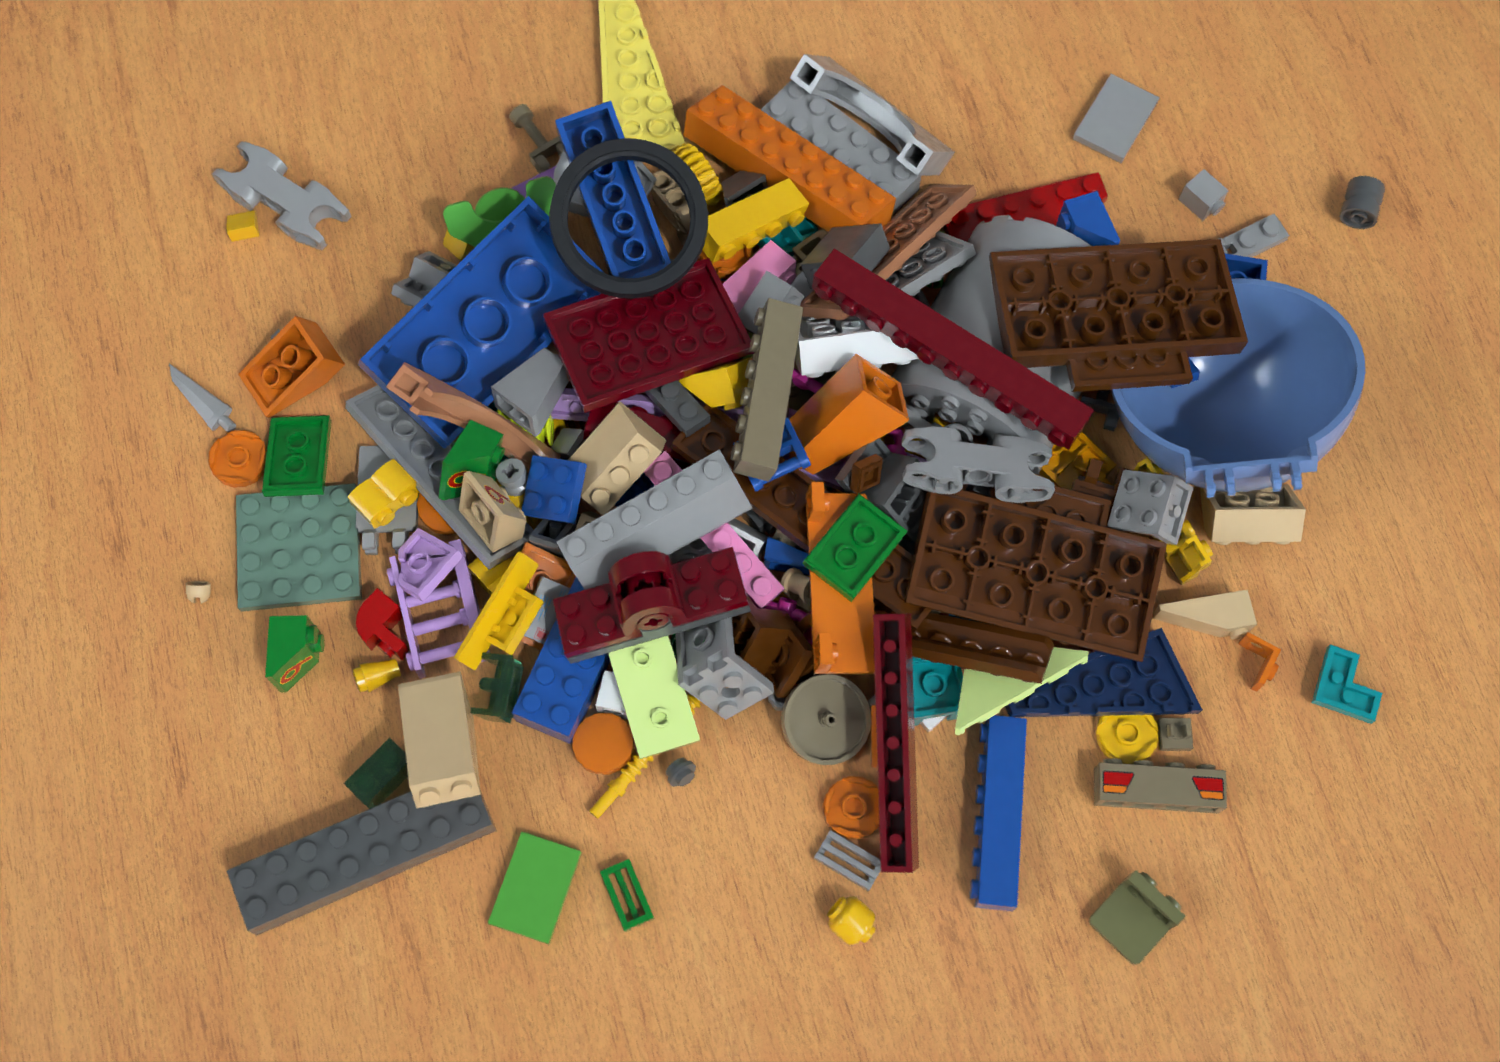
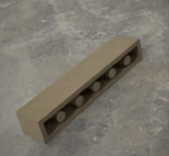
[731,298,803,482]

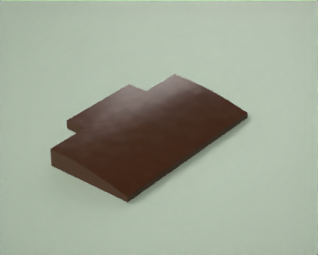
[989,239,1248,392]
[905,486,1167,662]

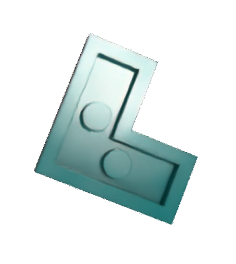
[1312,644,1383,724]

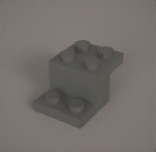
[835,438,927,542]

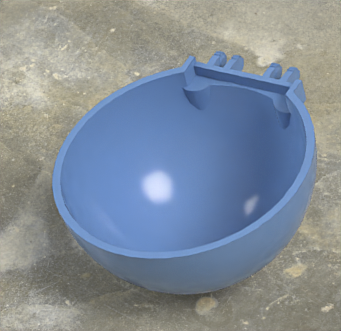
[1112,278,1365,498]

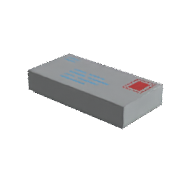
[524,576,570,644]

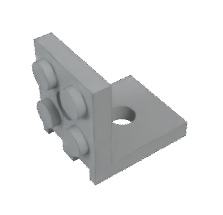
[676,617,774,720]

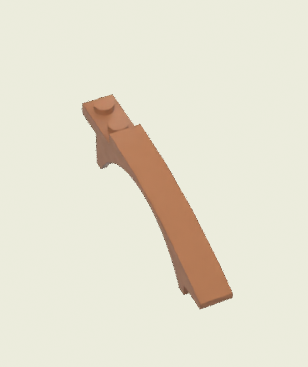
[386,362,597,514]

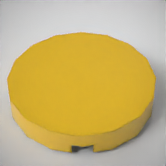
[1096,715,1159,764]

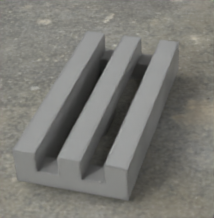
[814,830,881,892]

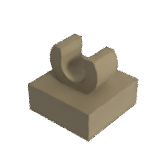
[1157,718,1193,751]

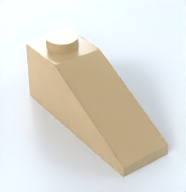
[1153,590,1257,640]

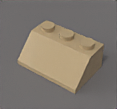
[568,401,666,515]
[1200,484,1306,545]

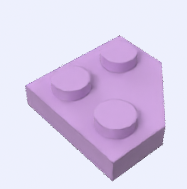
[398,528,463,602]

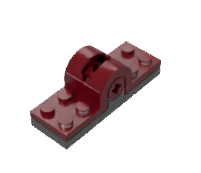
[553,547,751,664]

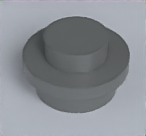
[666,758,696,787]

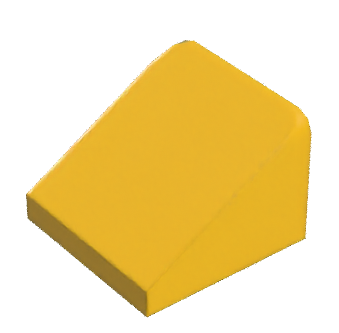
[226,210,260,242]
[443,229,475,261]

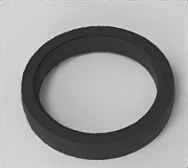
[549,138,708,299]

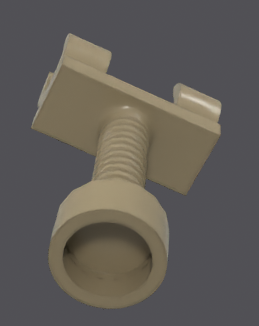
[509,104,564,174]

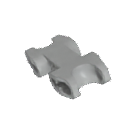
[212,141,351,250]
[902,426,1055,503]

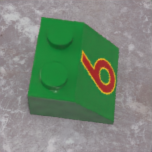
[438,420,505,500]
[265,615,325,693]

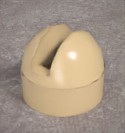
[186,581,211,604]

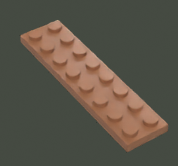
[800,184,977,321]

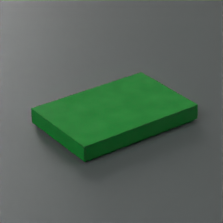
[262,415,332,497]
[802,494,908,602]

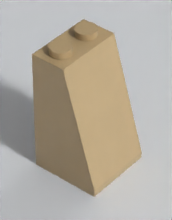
[398,671,481,808]

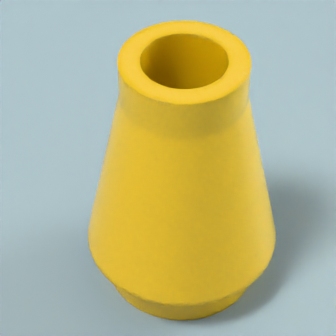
[352,659,401,693]

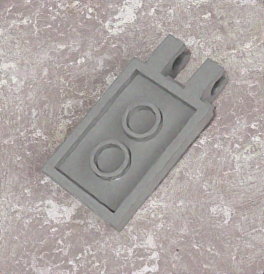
[356,446,419,555]

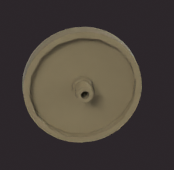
[781,674,871,765]

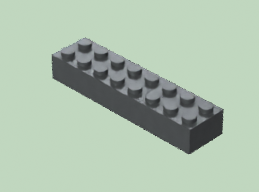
[227,790,497,935]

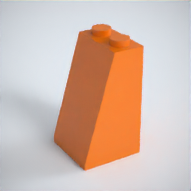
[789,354,909,475]

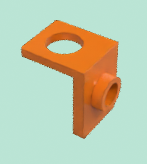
[1238,632,1281,691]

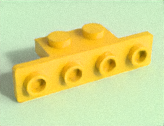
[454,551,544,670]

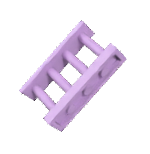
[387,539,491,679]

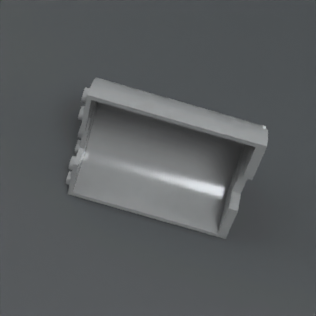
[891,215,1091,475]

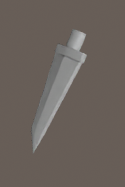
[169,363,236,433]

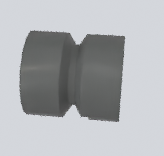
[1340,176,1385,229]

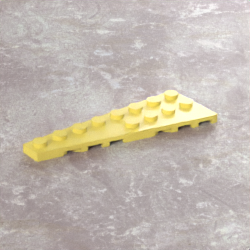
[599,0,686,151]

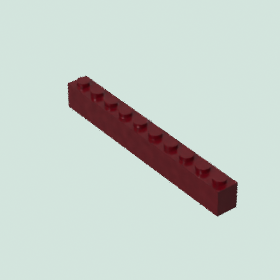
[812,248,1094,450]

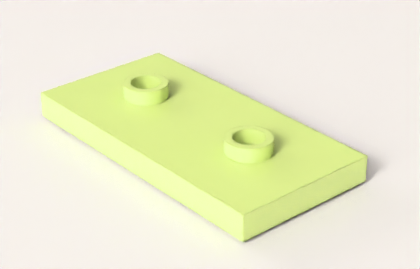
[608,636,700,759]

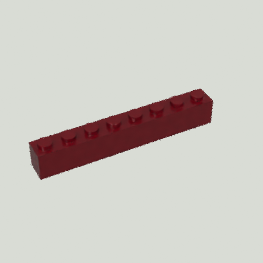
[873,613,919,873]

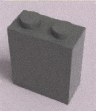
[801,223,890,289]

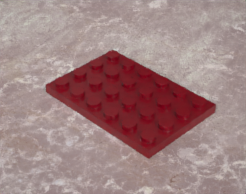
[543,258,754,413]

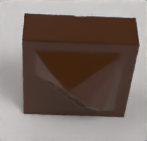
[850,454,883,494]

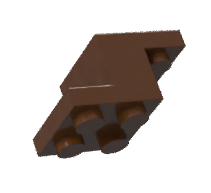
[732,593,813,698]

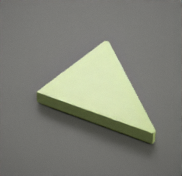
[955,647,1089,735]

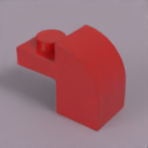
[356,588,410,661]

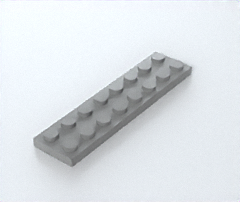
[345,385,534,570]

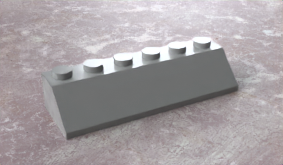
[556,449,752,590]

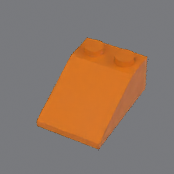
[238,316,345,418]

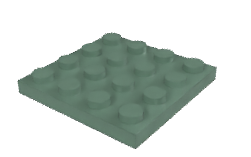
[236,483,362,612]

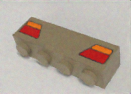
[1094,758,1227,814]

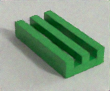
[600,859,654,932]

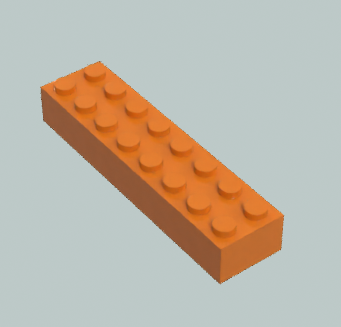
[684,85,896,232]

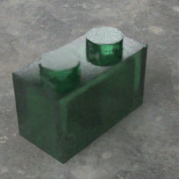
[343,738,408,809]

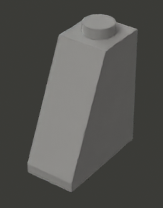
[491,347,568,437]

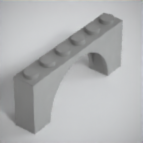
[790,54,955,176]

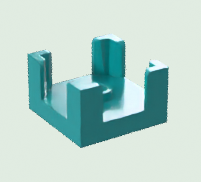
[912,657,963,726]

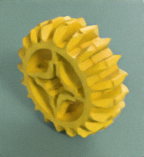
[671,143,724,215]

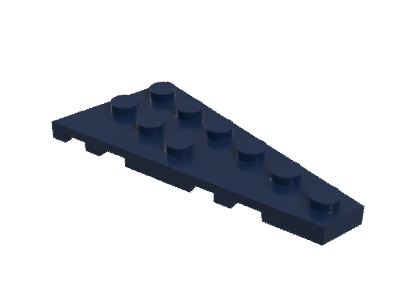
[1005,628,1202,717]

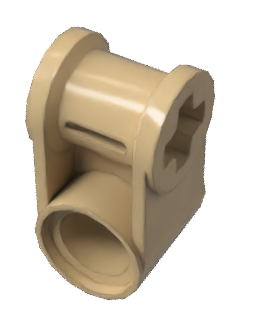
[781,568,811,613]

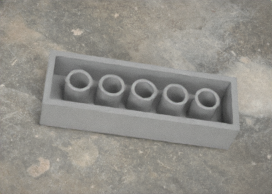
[761,80,921,218]

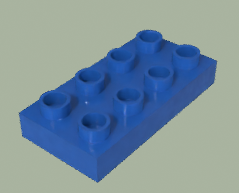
[358,196,604,449]

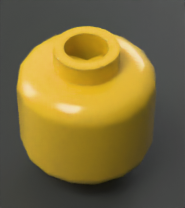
[827,896,876,945]

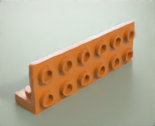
[805,482,875,674]

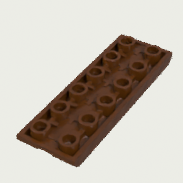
[874,605,1054,684]

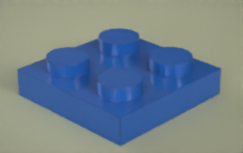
[522,455,587,524]

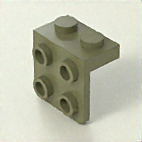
[1089,870,1185,965]

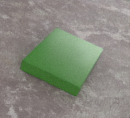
[488,831,582,945]

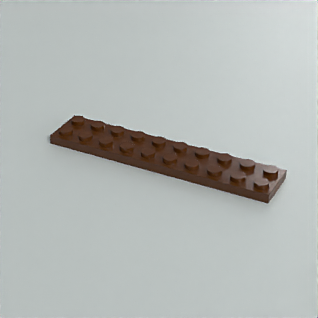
[670,404,932,633]

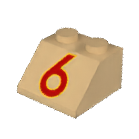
[458,471,526,553]

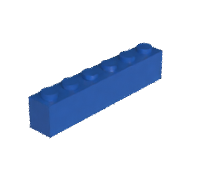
[970,715,1027,912]

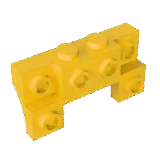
[1133,457,1213,585]

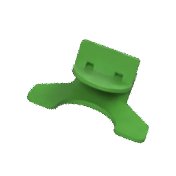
[443,176,556,247]

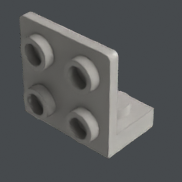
[1107,470,1194,545]

